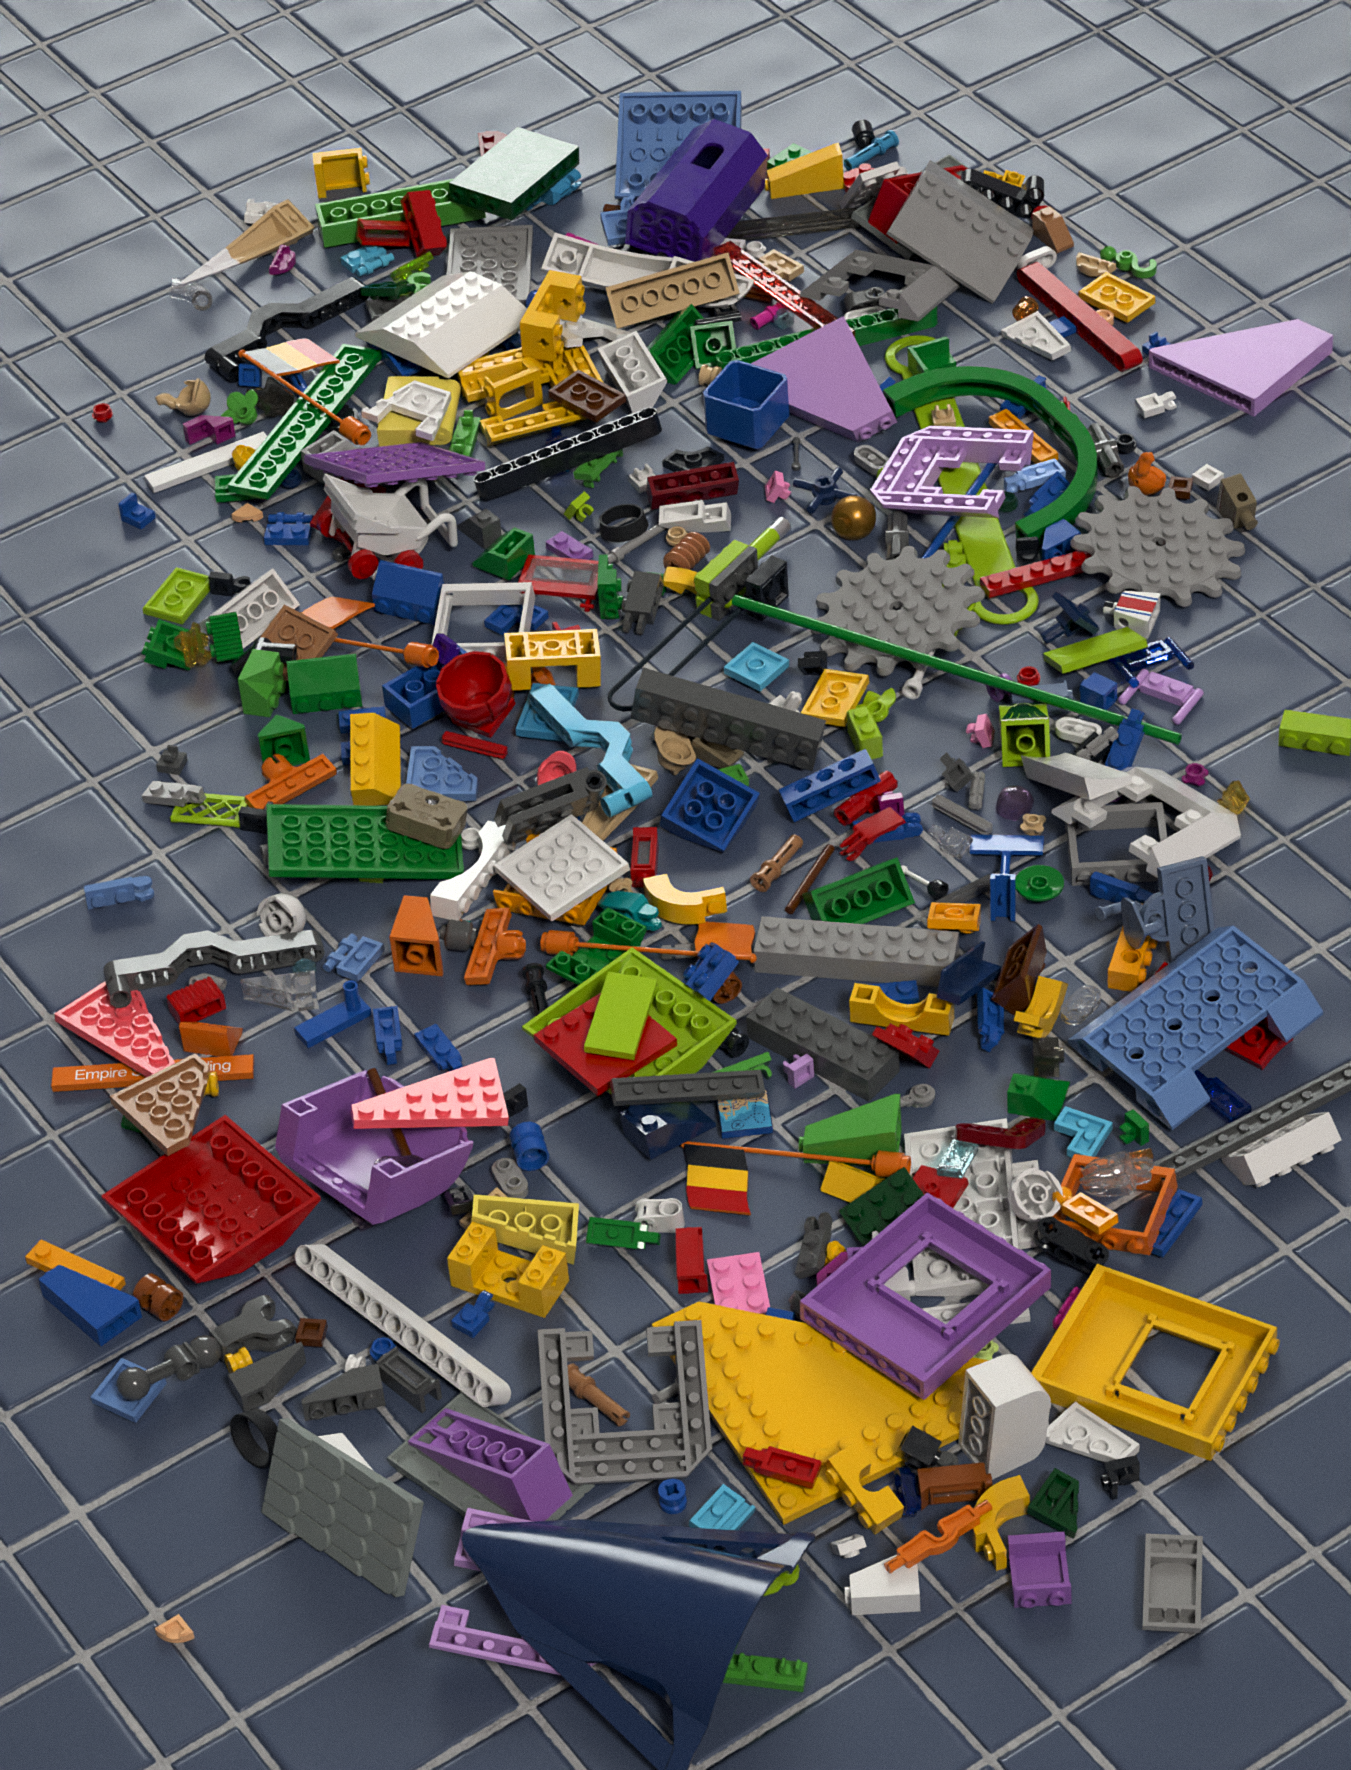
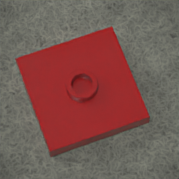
[913,1165,969,1208]

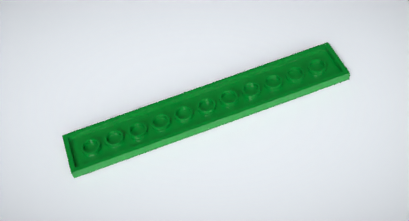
[228,343,382,500]

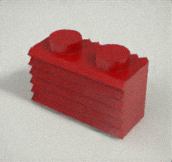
[166,976,226,1025]

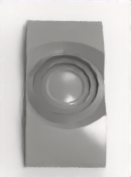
[1142,1533,1203,1633]

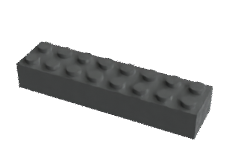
[631,668,826,771]

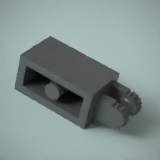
[622,571,664,635]

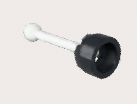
[901,865,949,900]

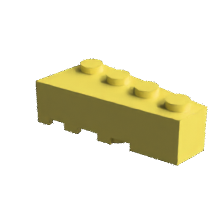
[471,1194,579,1265]

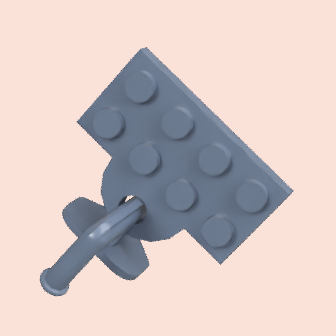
[1095,856,1215,963]

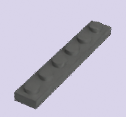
[610,1070,765,1106]

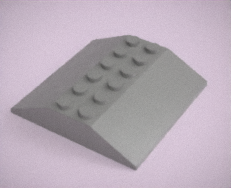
[886,160,1034,304]

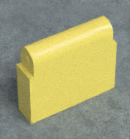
[377,376,461,447]

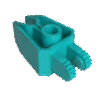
[598,891,662,931]

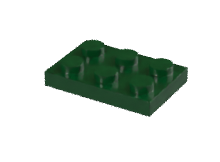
[839,1167,924,1247]

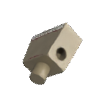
[1216,473,1258,530]

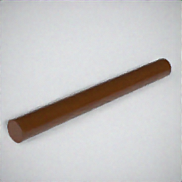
[785,844,835,914]
[367,1068,413,1162]

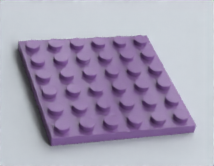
[304,442,485,487]

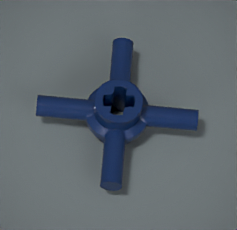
[793,467,857,514]

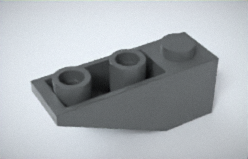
[228,1342,306,1411]
[302,1364,386,1421]

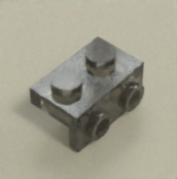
[246,377,295,417]

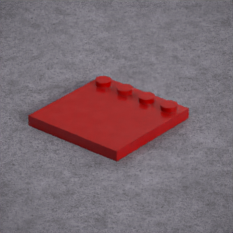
[534,993,677,1096]

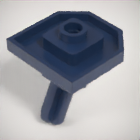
[1040,591,1100,644]

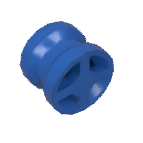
[658,1478,687,1514]

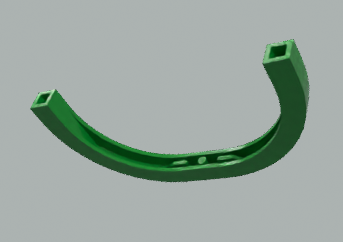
[883,366,1098,546]

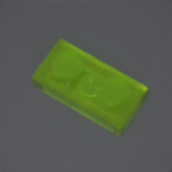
[390,252,434,281]

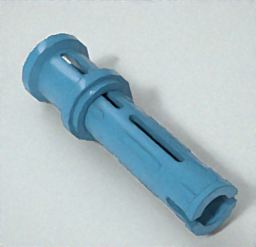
[843,130,899,171]

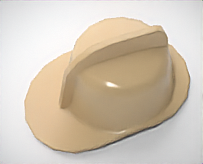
[654,726,696,776]

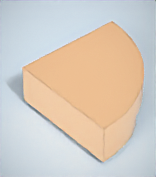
[231,503,263,523]
[155,1614,195,1643]

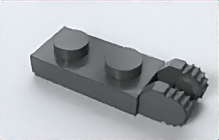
[795,1212,833,1279]

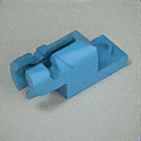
[525,169,582,211]

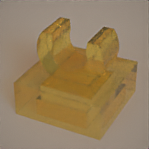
[1217,780,1250,815]

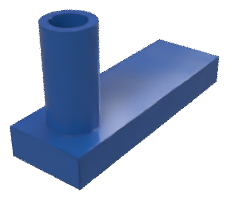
[294,980,372,1048]

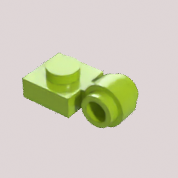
[943,540,966,568]

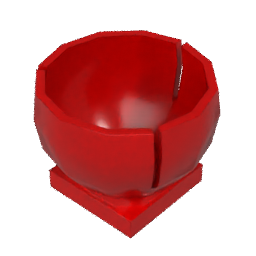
[436,651,516,738]

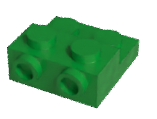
[597,554,623,619]
[141,619,202,670]

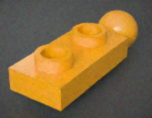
[1052,1186,1118,1235]

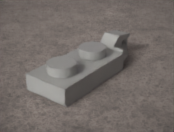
[142,781,206,807]

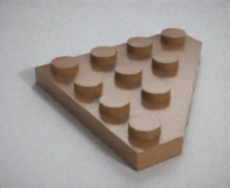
[110,1053,210,1156]

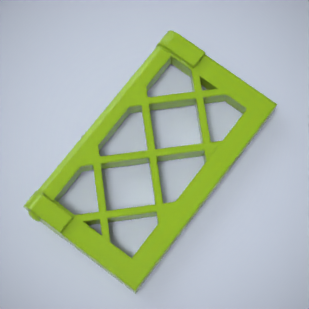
[171,793,249,828]

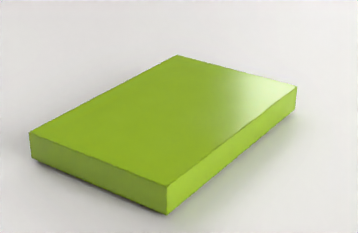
[142,567,210,625]

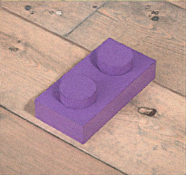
[546,531,593,560]

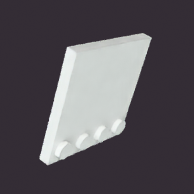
[494,814,630,922]

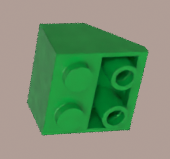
[472,527,535,580]

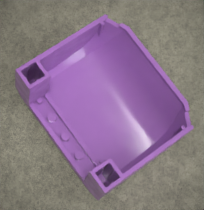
[275,1070,474,1225]

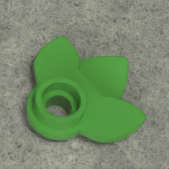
[221,389,258,425]

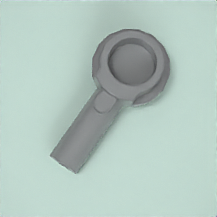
[900,1084,935,1108]

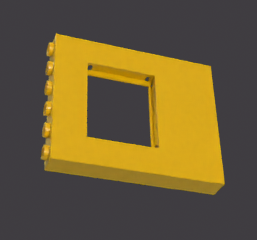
[1031,1264,1280,1461]

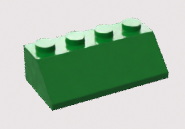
[647,304,704,385]
[802,857,915,924]

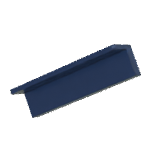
[937,941,1002,1005]

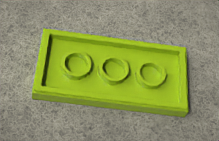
[1043,627,1148,674]
[584,972,658,1060]

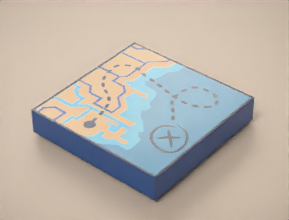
[717,1090,773,1139]

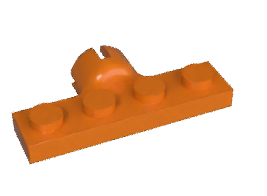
[245,754,337,809]
[464,908,526,985]

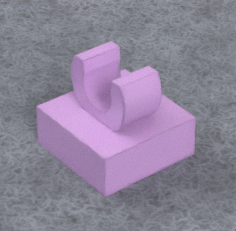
[783,1054,814,1089]

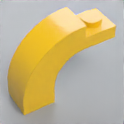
[643,874,727,924]
[1014,976,1068,1039]
[972,1475,1030,1571]

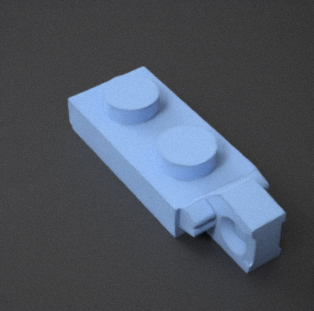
[1003,458,1066,494]

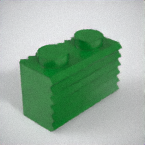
[205,611,244,662]

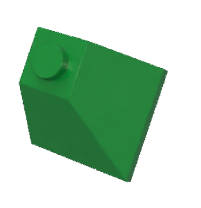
[690,321,736,369]
[1007,1073,1070,1121]

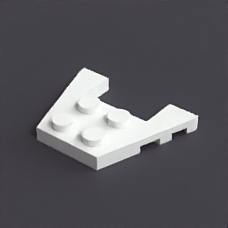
[560,315,631,348]
[361,380,451,441]

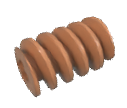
[663,532,710,570]

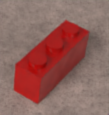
[400,190,447,258]

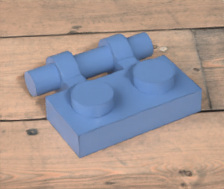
[323,933,385,982]

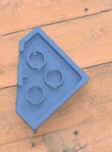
[406,746,478,801]

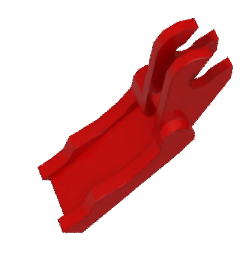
[840,807,906,861]

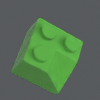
[238,649,286,717]

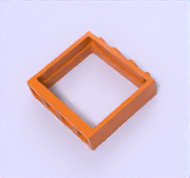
[1049,1154,1178,1255]

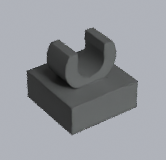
[156,745,188,775]

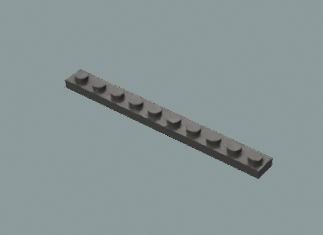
[1151,1061,1351,1180]

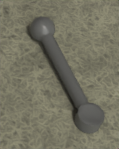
[792,437,801,471]

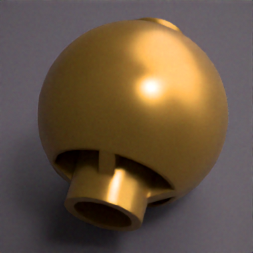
[831,496,876,540]

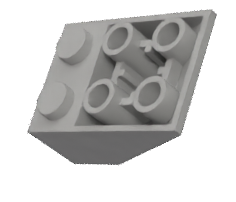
[301,430,356,485]

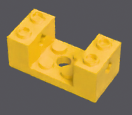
[520,270,586,362]
[504,629,601,691]
[447,1221,569,1318]

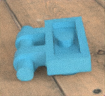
[340,245,394,277]

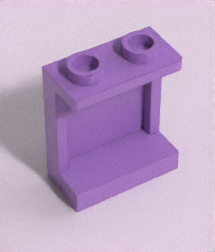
[1008,1532,1072,1608]

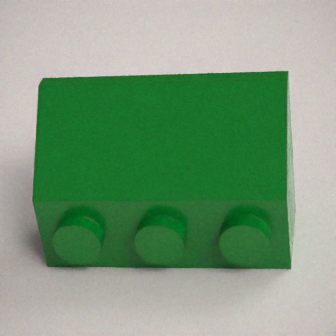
[286,653,362,714]

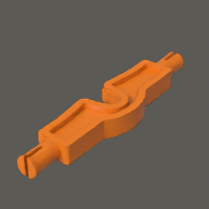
[884,1500,992,1574]

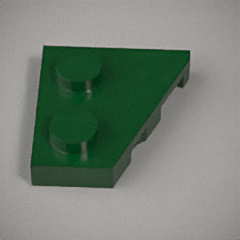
[1026,1468,1079,1539]

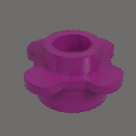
[1182,763,1209,786]

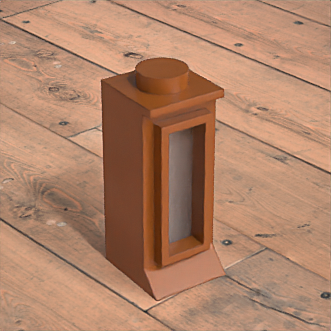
[917,1462,993,1511]

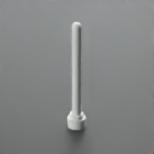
[902,649,936,699]

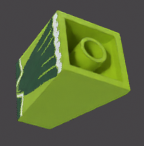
[999,702,1050,767]

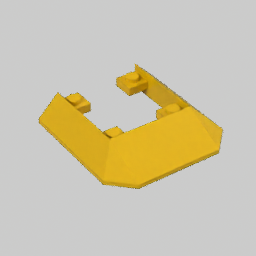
[456,341,603,447]

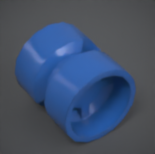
[509,1122,550,1171]

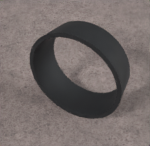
[599,504,648,542]
[230,1408,278,1468]

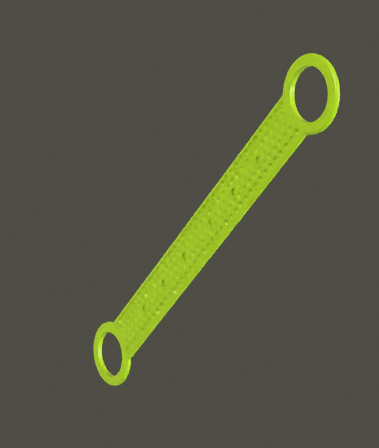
[885,335,1039,625]

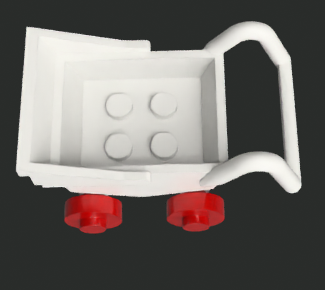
[317,474,458,579]

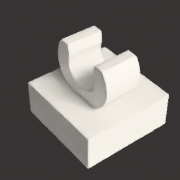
[629,464,656,493]

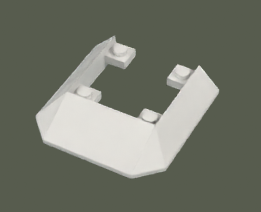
[1051,767,1241,878]

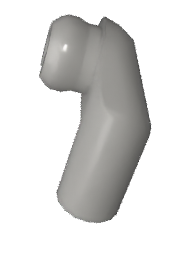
[188,973,227,991]

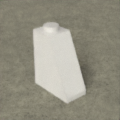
[845,1555,920,1615]

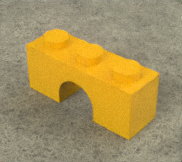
[825,1442,904,1535]

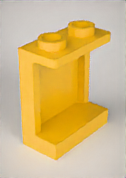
[313,148,370,199]

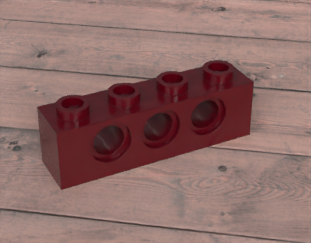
[646,462,739,510]

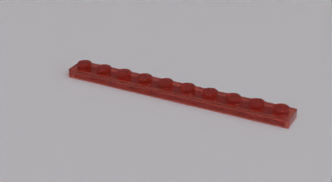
[713,241,855,338]

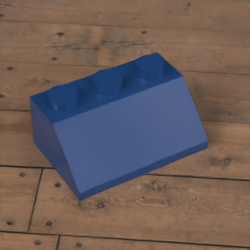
[372,560,444,625]

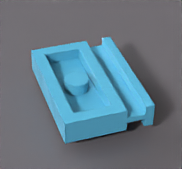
[689,1484,755,1549]

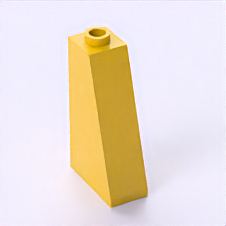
[764,143,844,199]

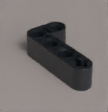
[960,169,1044,218]

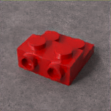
[872,1023,939,1068]

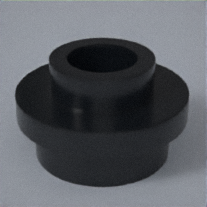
[1115,433,1137,454]

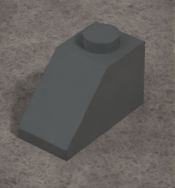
[457,509,502,549]

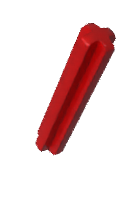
[442,731,508,759]

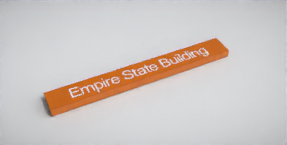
[51,1054,255,1092]

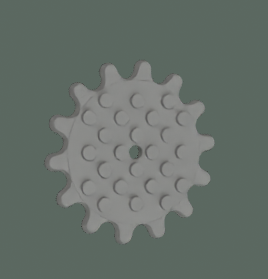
[1070,486,1245,607]
[811,546,985,676]

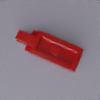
[743,1446,822,1489]

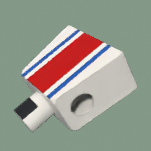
[1103,591,1160,639]

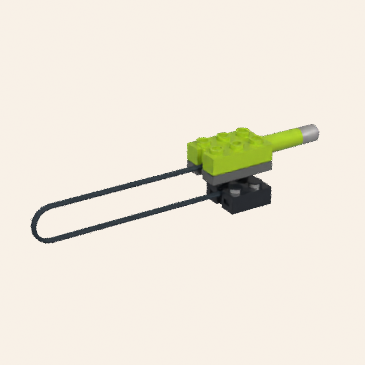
[608,517,791,712]

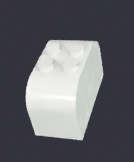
[958,1354,1051,1480]

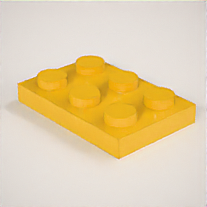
[1079,272,1155,323]
[801,669,869,727]

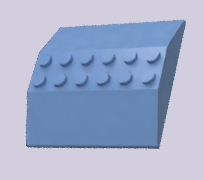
[615,91,742,199]

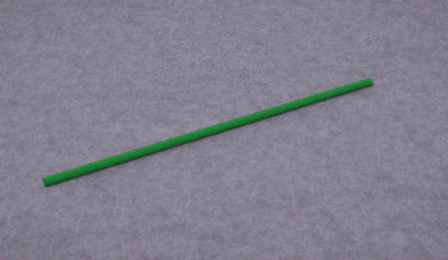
[732,594,1182,745]

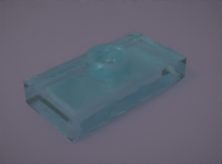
[937,1139,978,1179]

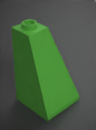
[799,1094,902,1166]

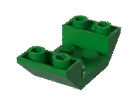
[546,907,647,985]

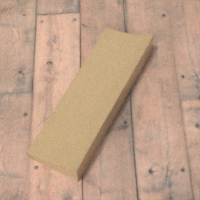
[605,253,740,329]

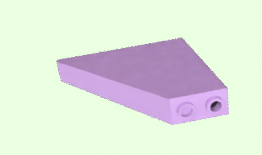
[751,316,897,442]
[1149,319,1333,417]

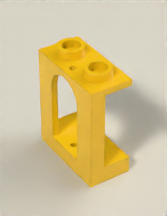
[483,359,543,420]

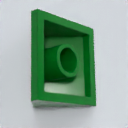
[258,714,310,766]

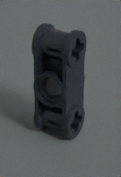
[1033,1217,1109,1276]

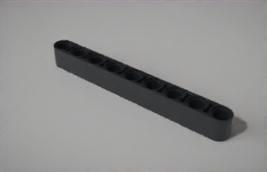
[473,408,662,501]

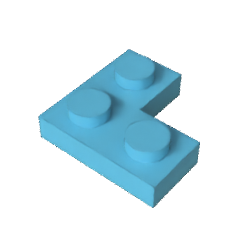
[1054,1106,1112,1158]

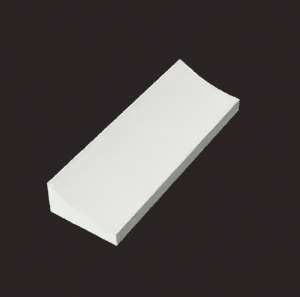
[1021,753,1133,800]

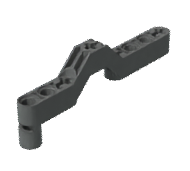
[103,930,325,1008]

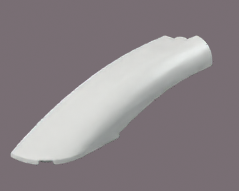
[541,233,755,308]

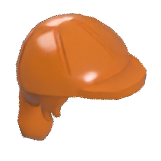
[1128,452,1166,496]

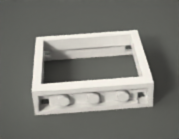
[431,582,535,661]

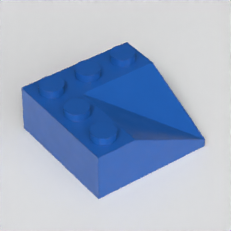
[660,758,760,852]

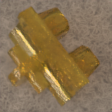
[174,622,212,668]

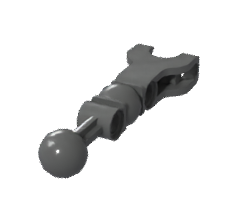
[116,1295,297,1401]

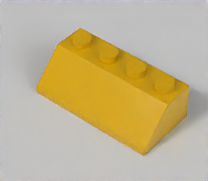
[350,713,401,806]

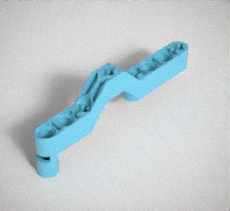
[528,684,653,818]

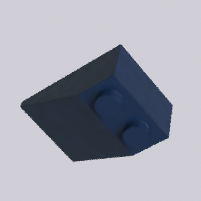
[619,1101,716,1159]

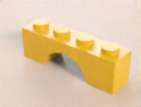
[849,983,954,1036]

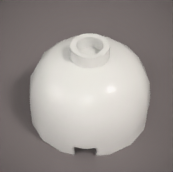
[257,893,306,937]
[1008,1168,1063,1223]

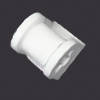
[634,1198,685,1233]

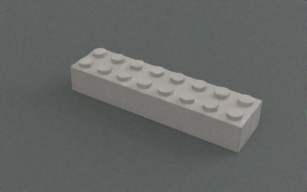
[754,916,959,987]

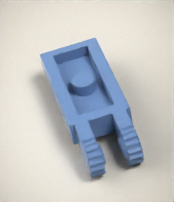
[84,876,154,910]

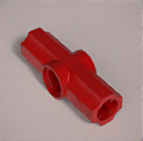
[834,770,898,826]

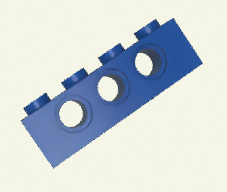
[779,749,881,822]

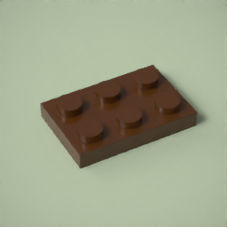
[548,370,626,423]

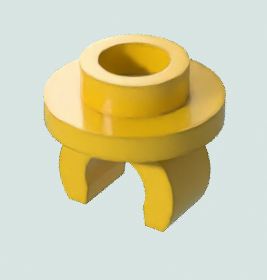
[824,1241,846,1267]

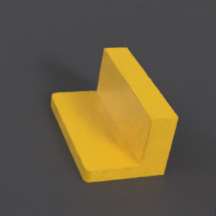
[821,1161,885,1203]

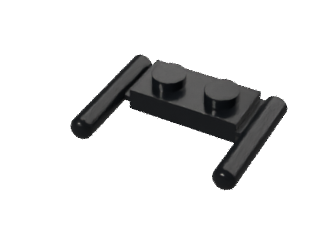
[694,304,741,326]

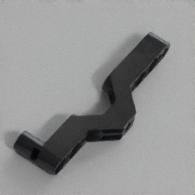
[205,277,369,383]

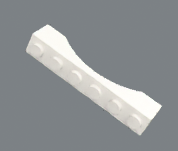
[430,821,517,921]

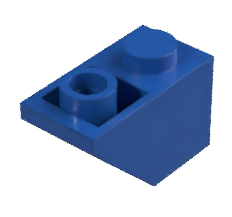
[1042,518,1081,561]

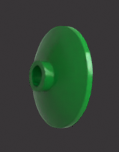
[1016,865,1064,901]

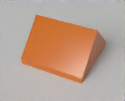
[179,1022,243,1057]

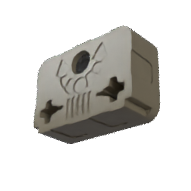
[386,783,467,849]

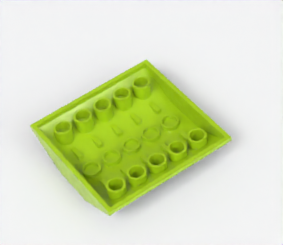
[522,947,737,1106]

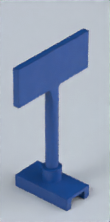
[970,834,1044,921]

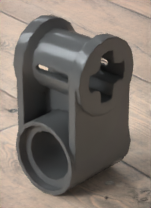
[844,287,886,312]

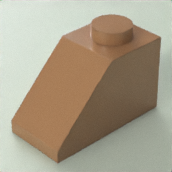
[1033,206,1074,254]

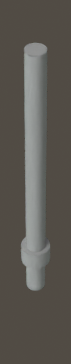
[608,500,698,564]

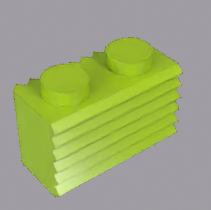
[847,706,883,760]

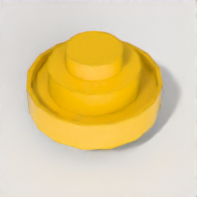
[232,445,256,470]

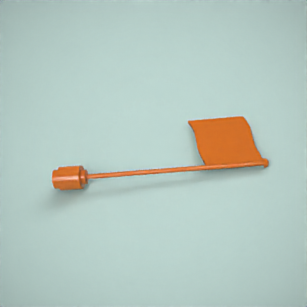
[301,596,439,668]
[540,921,757,963]

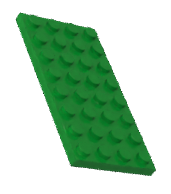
[266,804,464,879]

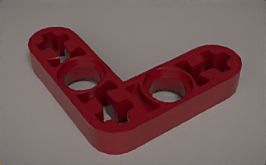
[955,1118,1046,1149]

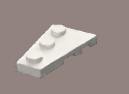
[1001,311,1071,360]
[1046,1402,1140,1462]

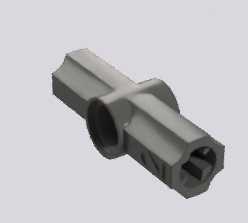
[1087,423,1124,478]
[885,510,909,560]

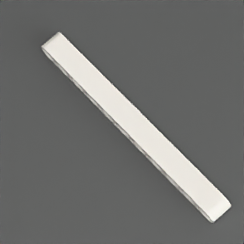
[295,1244,511,1407]

